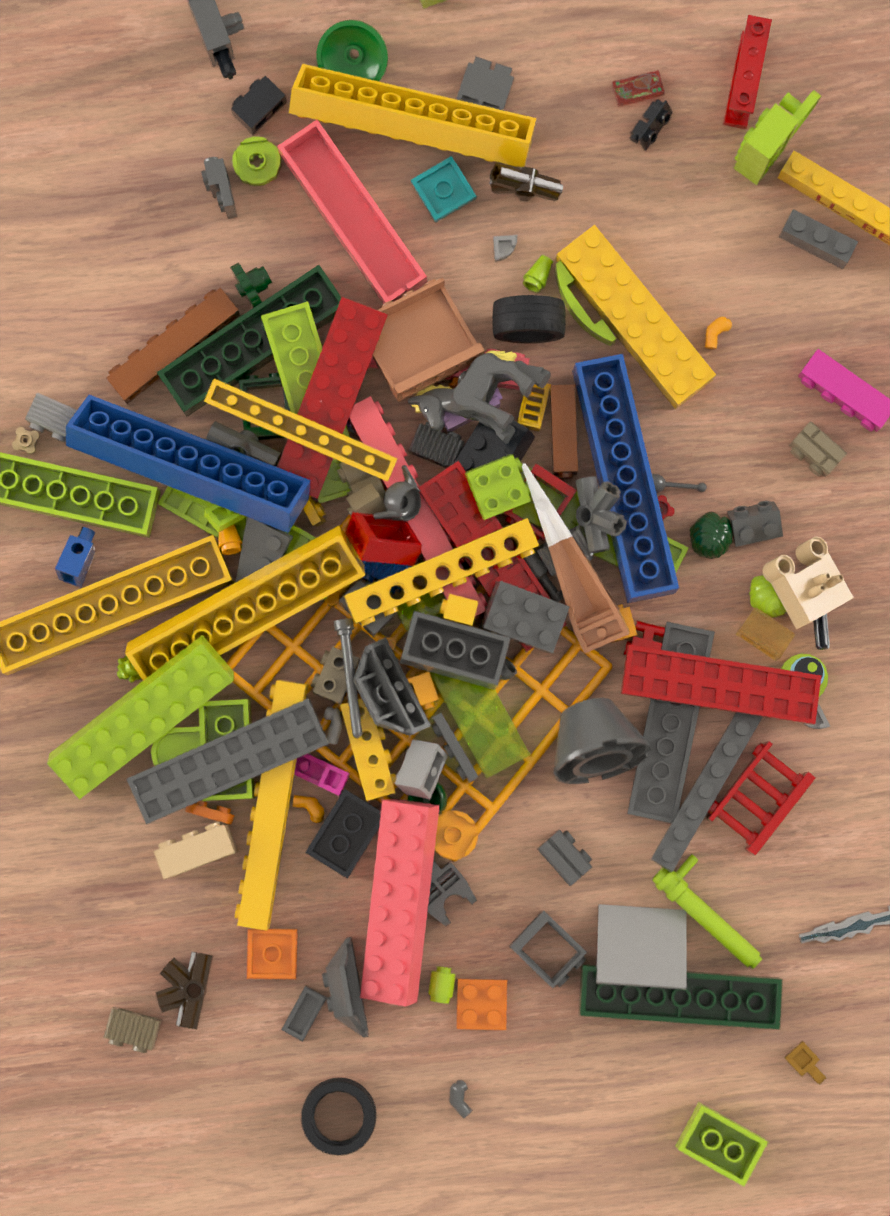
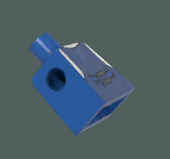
[55,527,96,588]

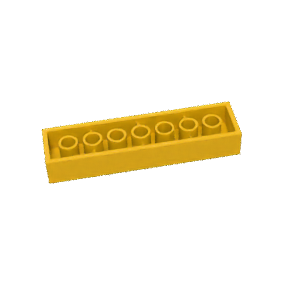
[555,224,716,410]

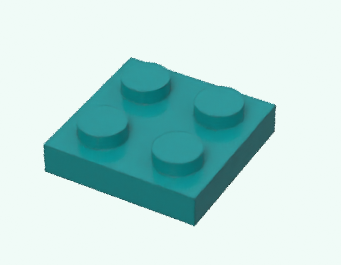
[411,156,477,223]

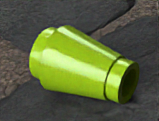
[523,255,553,293]

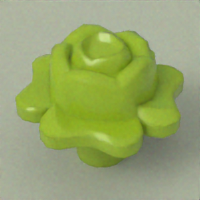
[117,656,141,683]

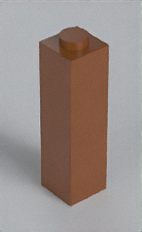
[550,384,578,479]

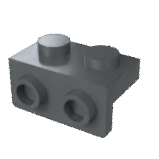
[727,501,783,547]

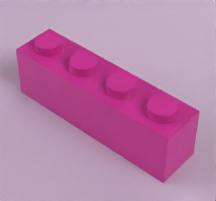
[798,349,890,432]

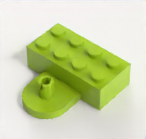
[734,90,822,186]
[151,699,255,801]

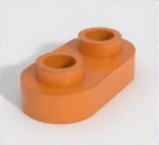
[185,800,235,825]

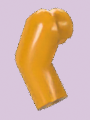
[705,317,732,349]
[293,795,325,823]

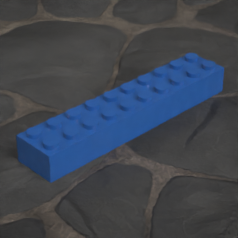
[572,354,679,604]
[66,395,311,533]

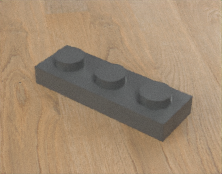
[431,713,478,783]

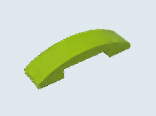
[555,260,616,346]

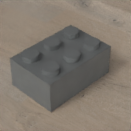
[479,581,570,653]

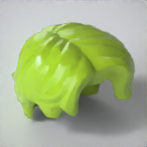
[749,575,787,618]

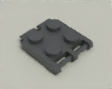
[456,57,514,111]

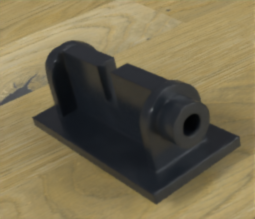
[630,99,673,151]

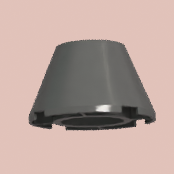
[554,698,651,784]

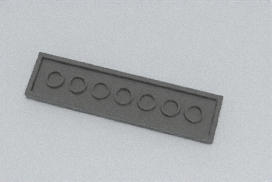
[627,622,715,823]

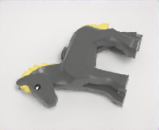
[408,351,551,444]

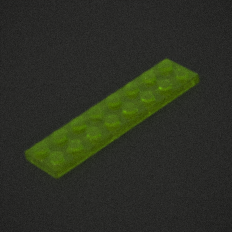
[396,588,530,779]

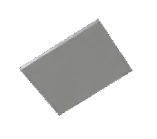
[597,904,687,989]

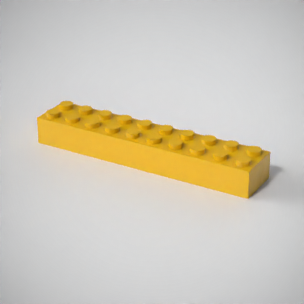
[289,64,536,167]
[125,525,365,680]
[0,535,234,675]

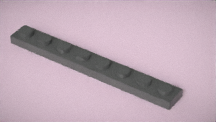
[650,713,763,872]

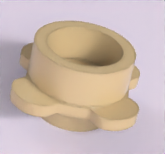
[12,427,39,454]

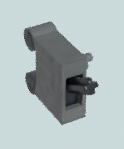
[188,0,244,80]

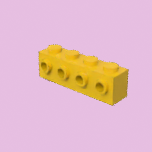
[340,699,398,801]

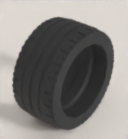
[492,295,566,343]
[301,1078,377,1156]

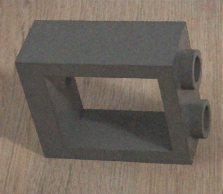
[509,910,587,988]

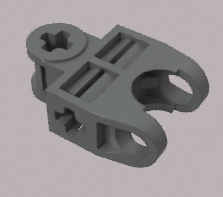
[427,860,477,927]

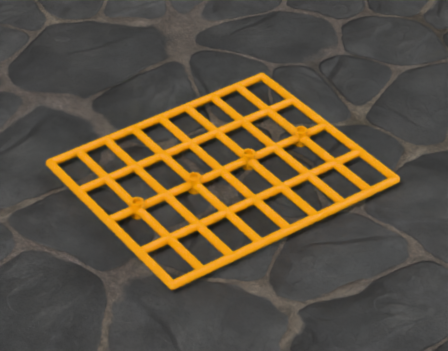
[226,480,613,862]

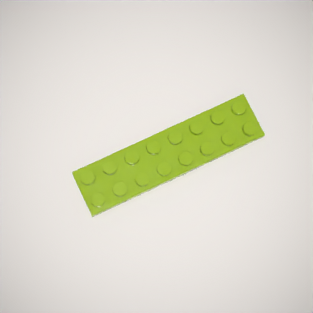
[261,301,350,504]

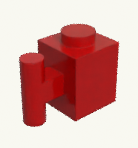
[623,621,665,655]

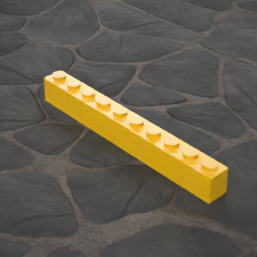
[235,680,309,931]

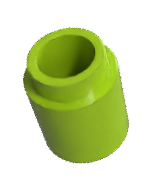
[428,966,456,1003]

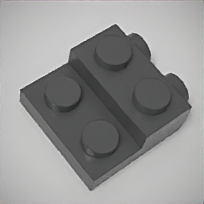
[201,157,237,219]

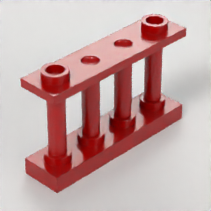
[723,15,772,129]
[706,741,816,856]

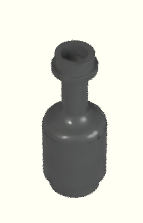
[523,548,564,602]

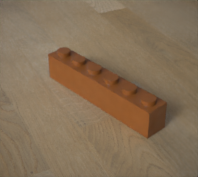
[106,288,240,404]

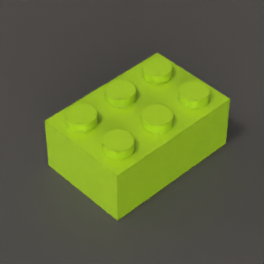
[675,1102,768,1187]

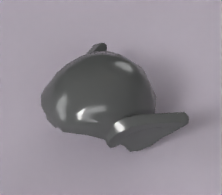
[373,465,421,521]

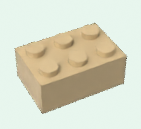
[154,822,238,879]

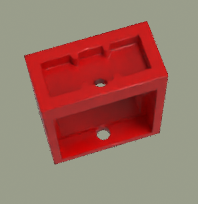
[503,464,577,542]
[345,512,422,566]

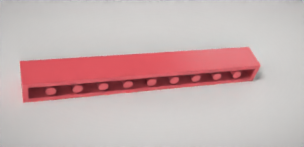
[348,396,488,619]

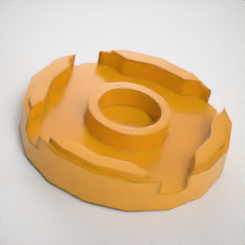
[434,810,478,860]

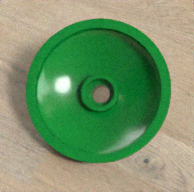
[316,20,388,81]

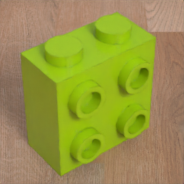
[464,454,531,519]

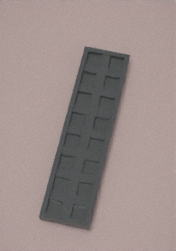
[127,698,329,824]

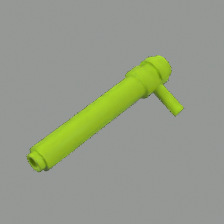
[652,854,762,969]

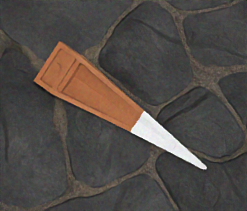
[522,463,630,653]

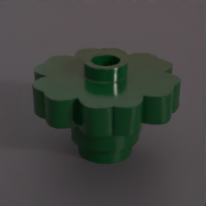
[230,262,272,308]

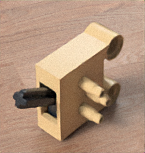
[763,537,853,650]

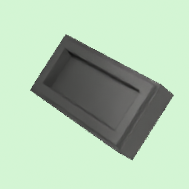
[281,986,327,1042]

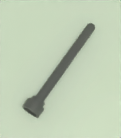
[333,619,362,738]

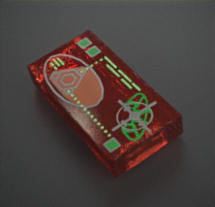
[612,70,665,107]

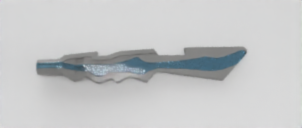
[799,905,890,944]

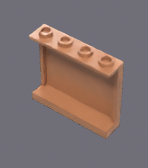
[372,278,485,402]

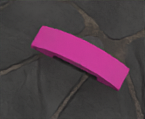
[294,754,350,796]

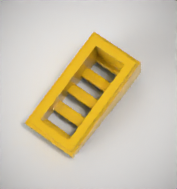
[517,384,551,432]

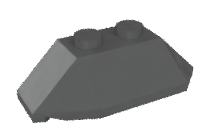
[353,638,431,736]
[322,937,369,1038]

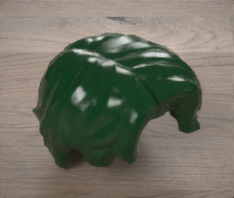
[689,512,732,559]

